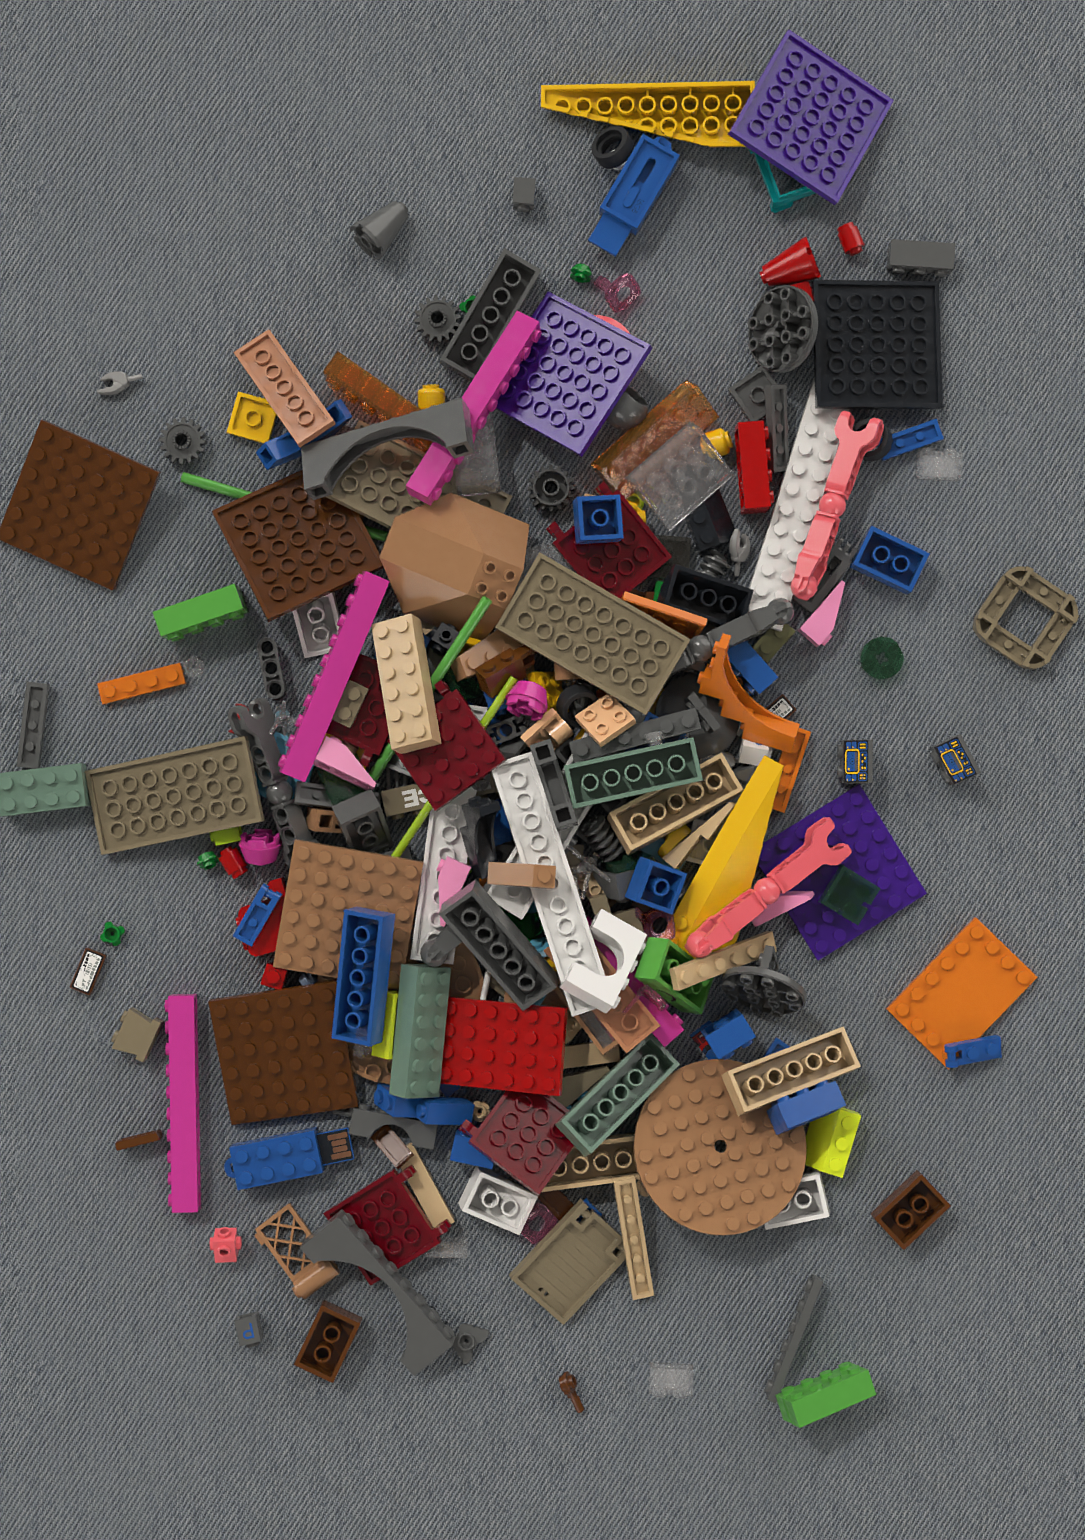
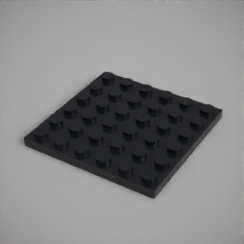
[812,280,943,409]

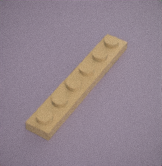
[669,931,777,991]
[613,1174,654,1300]

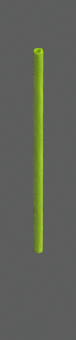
[391,676,518,857]

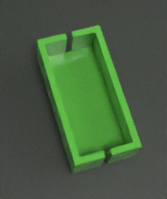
[153,584,249,642]
[775,1362,876,1428]

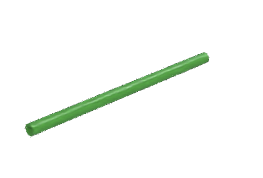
[181,472,388,542]
[368,596,492,780]

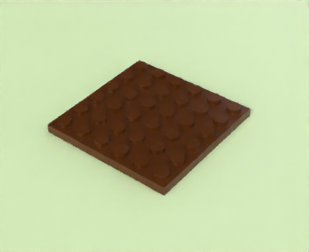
[0,419,161,591]
[212,470,384,622]
[208,980,359,1125]

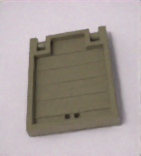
[509,1199,626,1325]

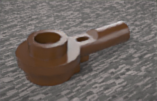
[559,1371,584,1413]

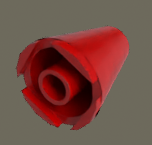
[759,237,821,287]

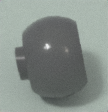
[606,386,648,430]

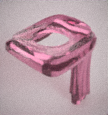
[594,273,641,313]
[635,907,675,941]
[622,985,666,1015]
[521,1203,557,1244]

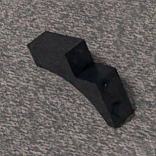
[460,796,501,879]

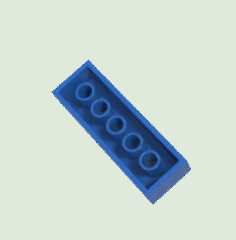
[332,907,395,1046]

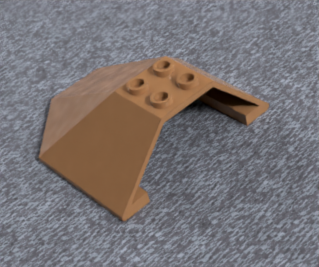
[379,493,529,640]

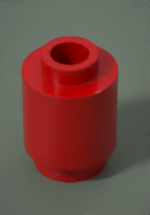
[837,222,865,256]
[218,846,248,880]

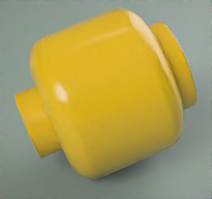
[417,384,445,410]
[700,428,733,459]

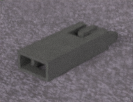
[791,537,858,614]

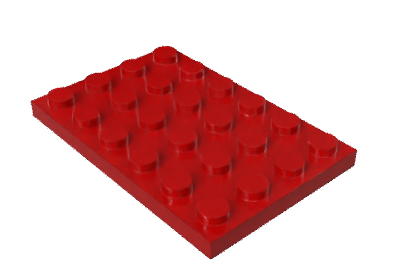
[440,996,568,1096]

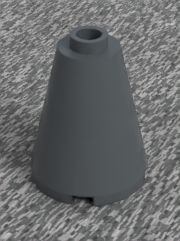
[350,201,408,260]

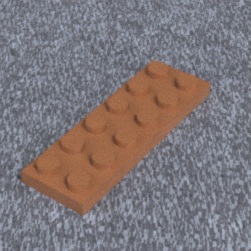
[233,329,336,448]
[543,945,661,1053]

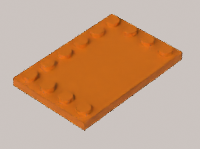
[886,917,1037,1069]

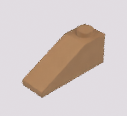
[306,807,342,833]
[487,862,556,889]

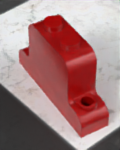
[236,877,286,956]

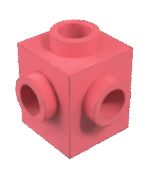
[210,1227,242,1263]

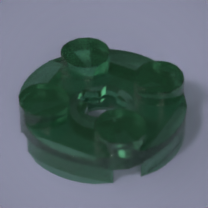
[860,637,904,680]

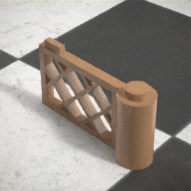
[254,1203,340,1299]

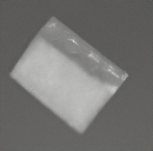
[625,421,734,531]

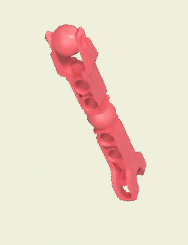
[791,411,884,601]
[684,817,852,958]

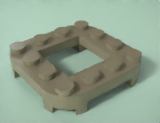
[973,566,1079,669]

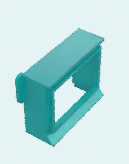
[749,149,816,213]

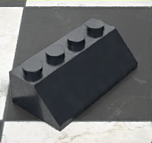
[668,460,735,554]
[657,564,754,627]

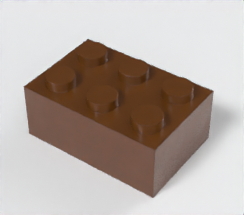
[870,1170,951,1250]
[294,1300,362,1383]

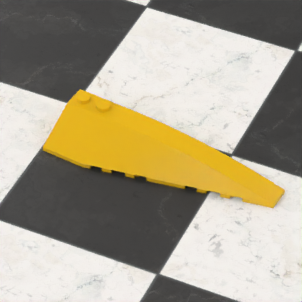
[541,81,755,147]
[661,755,784,959]

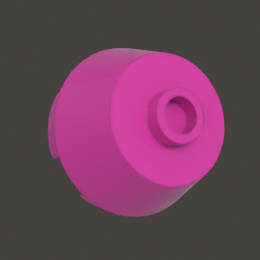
[505,681,547,721]
[239,829,282,866]

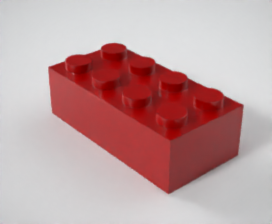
[734,420,774,515]

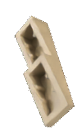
[662,802,735,869]
[563,1042,621,1069]
[401,1143,455,1228]

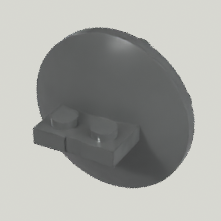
[748,285,818,373]
[655,674,740,759]
[721,945,807,1017]

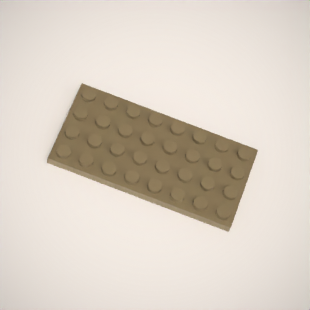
[326,420,513,529]
[495,552,691,715]
[85,736,264,855]

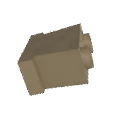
[111,1007,164,1062]

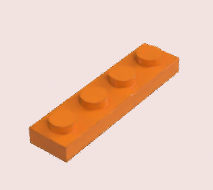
[97,663,186,705]
[773,728,811,813]

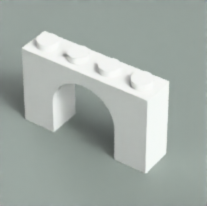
[560,909,647,1014]

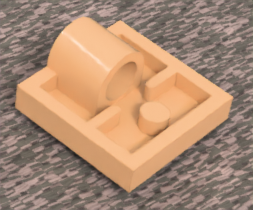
[575,694,636,747]
[520,708,574,751]

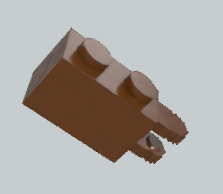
[474,645,535,698]

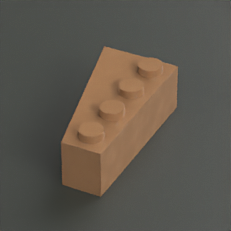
[451,629,537,682]

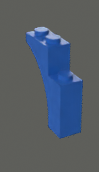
[256,399,352,470]
[374,1083,475,1125]

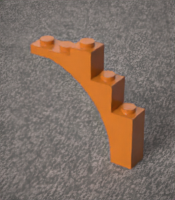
[697,633,800,753]

